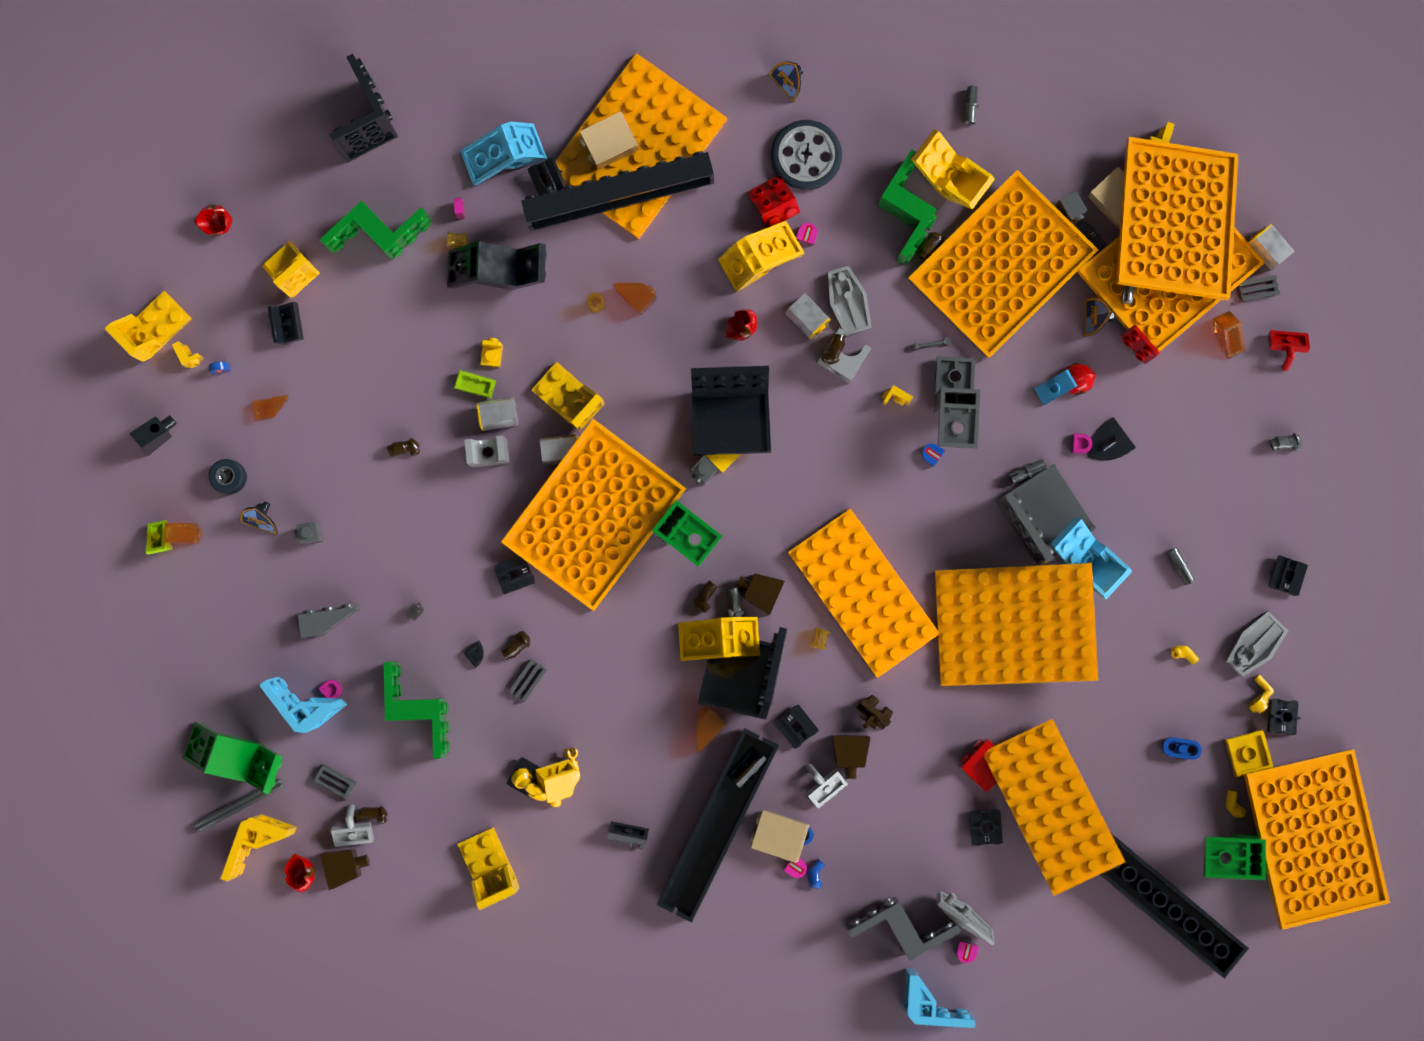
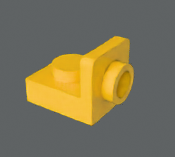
[1148,122,1175,143]
[480,338,503,368]
[172,341,203,368]
[882,385,913,406]

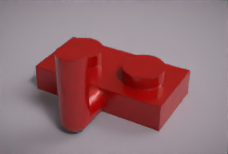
[1268,330,1310,371]

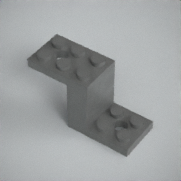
[934,356,980,449]
[845,896,961,961]

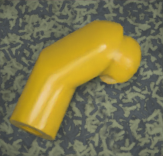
[1171,646,1199,665]
[1226,790,1246,818]

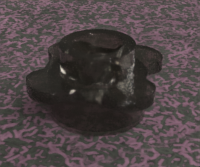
[406,602,424,621]

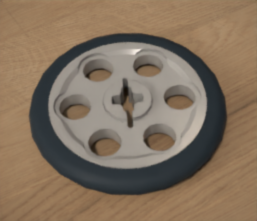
[771,120,842,190]

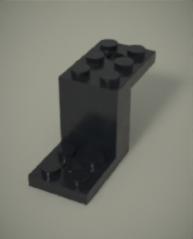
[447,241,547,290]

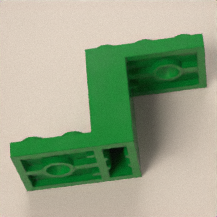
[878,149,937,265]
[320,200,432,260]
[652,500,723,567]
[383,661,450,759]
[182,722,283,794]
[1203,833,1267,880]

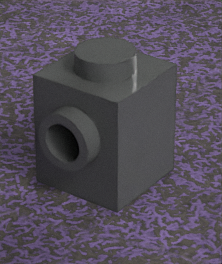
[1056,191,1088,224]
[691,456,718,485]
[295,521,323,545]

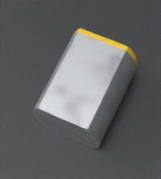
[1248,224,1295,270]
[785,293,831,340]
[475,397,519,431]
[540,434,578,467]

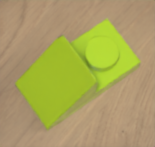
[146,520,173,555]

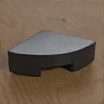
[464,641,484,668]

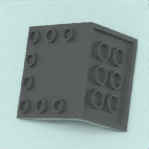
[996,464,1096,565]

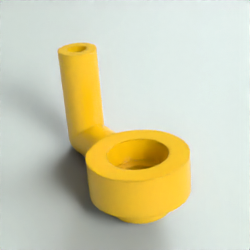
[1248,674,1274,713]

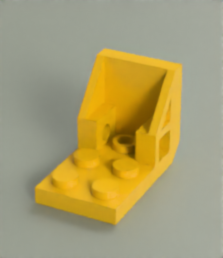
[911,129,995,209]
[717,221,804,292]
[262,241,320,298]
[104,291,192,362]
[532,362,605,432]
[678,617,760,661]
[220,814,297,881]
[457,827,520,910]

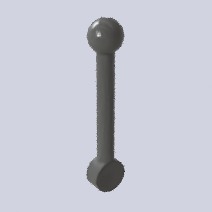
[912,338,951,350]

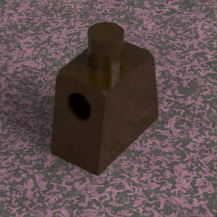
[736,573,785,615]
[832,735,870,779]
[320,849,370,890]

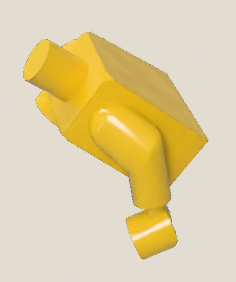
[512,747,580,807]

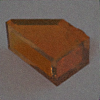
[613,283,657,315]
[1212,311,1245,359]
[165,523,202,545]
[696,707,726,753]

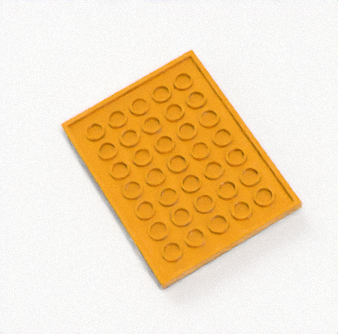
[555,53,727,240]
[1116,137,1238,301]
[908,170,1098,359]
[1077,227,1265,352]
[501,419,686,611]
[935,563,1098,686]
[1244,749,1390,930]

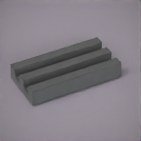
[1238,275,1280,302]
[509,659,547,702]
[313,764,357,800]

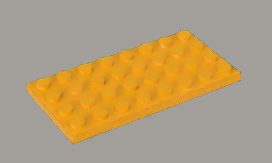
[788,508,940,678]
[984,719,1125,896]

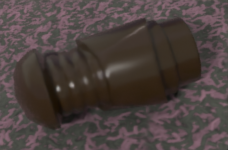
[917,232,944,260]
[822,334,846,365]
[387,438,420,457]
[693,580,718,613]
[501,631,530,660]
[355,805,388,824]

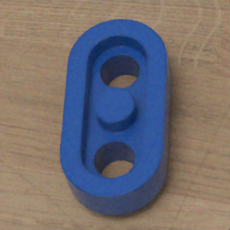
[1161,737,1202,760]

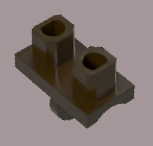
[856,695,893,730]

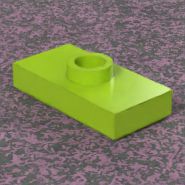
[454,370,497,399]

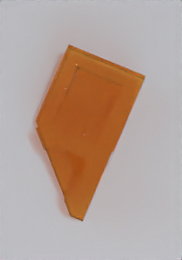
[252,395,288,421]

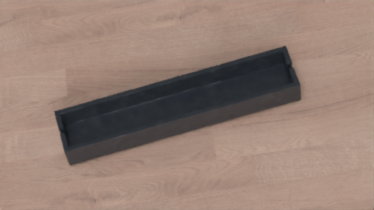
[521,151,714,231]
[657,727,779,923]

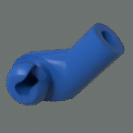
[807,859,825,889]

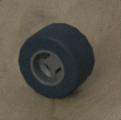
[209,459,247,494]

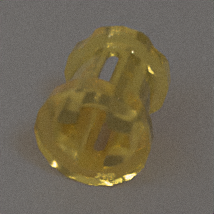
[447,231,468,248]
[587,293,605,313]
[810,627,831,650]

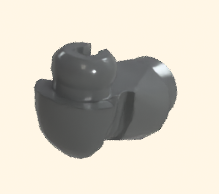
[1269,433,1303,451]
[726,587,745,617]

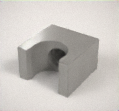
[817,328,872,383]
[464,436,510,468]

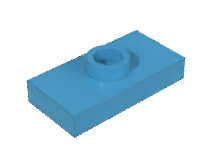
[1035,370,1077,405]

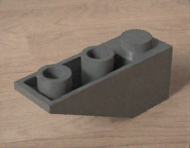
[298,604,360,638]

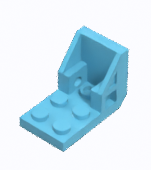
[460,122,547,185]
[1050,516,1132,599]
[259,677,347,733]
[904,968,975,1028]

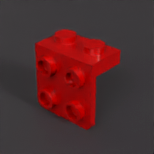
[747,176,800,228]
[1120,325,1162,364]
[959,738,997,792]

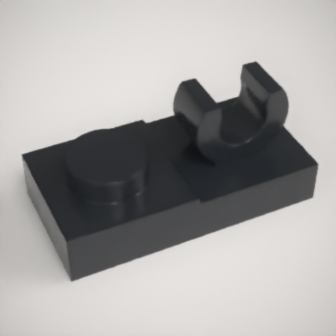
[727,747,767,788]
[607,821,649,850]

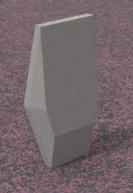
[827,266,872,337]
[1225,611,1289,677]
[937,891,995,945]

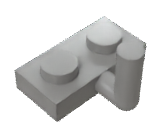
[806,764,848,809]
[331,804,374,847]

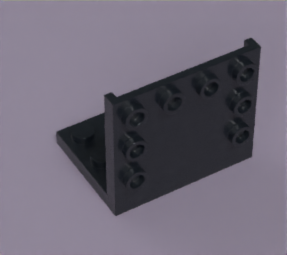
[329,53,398,162]
[691,365,771,456]
[697,627,787,720]

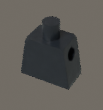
[129,415,177,456]

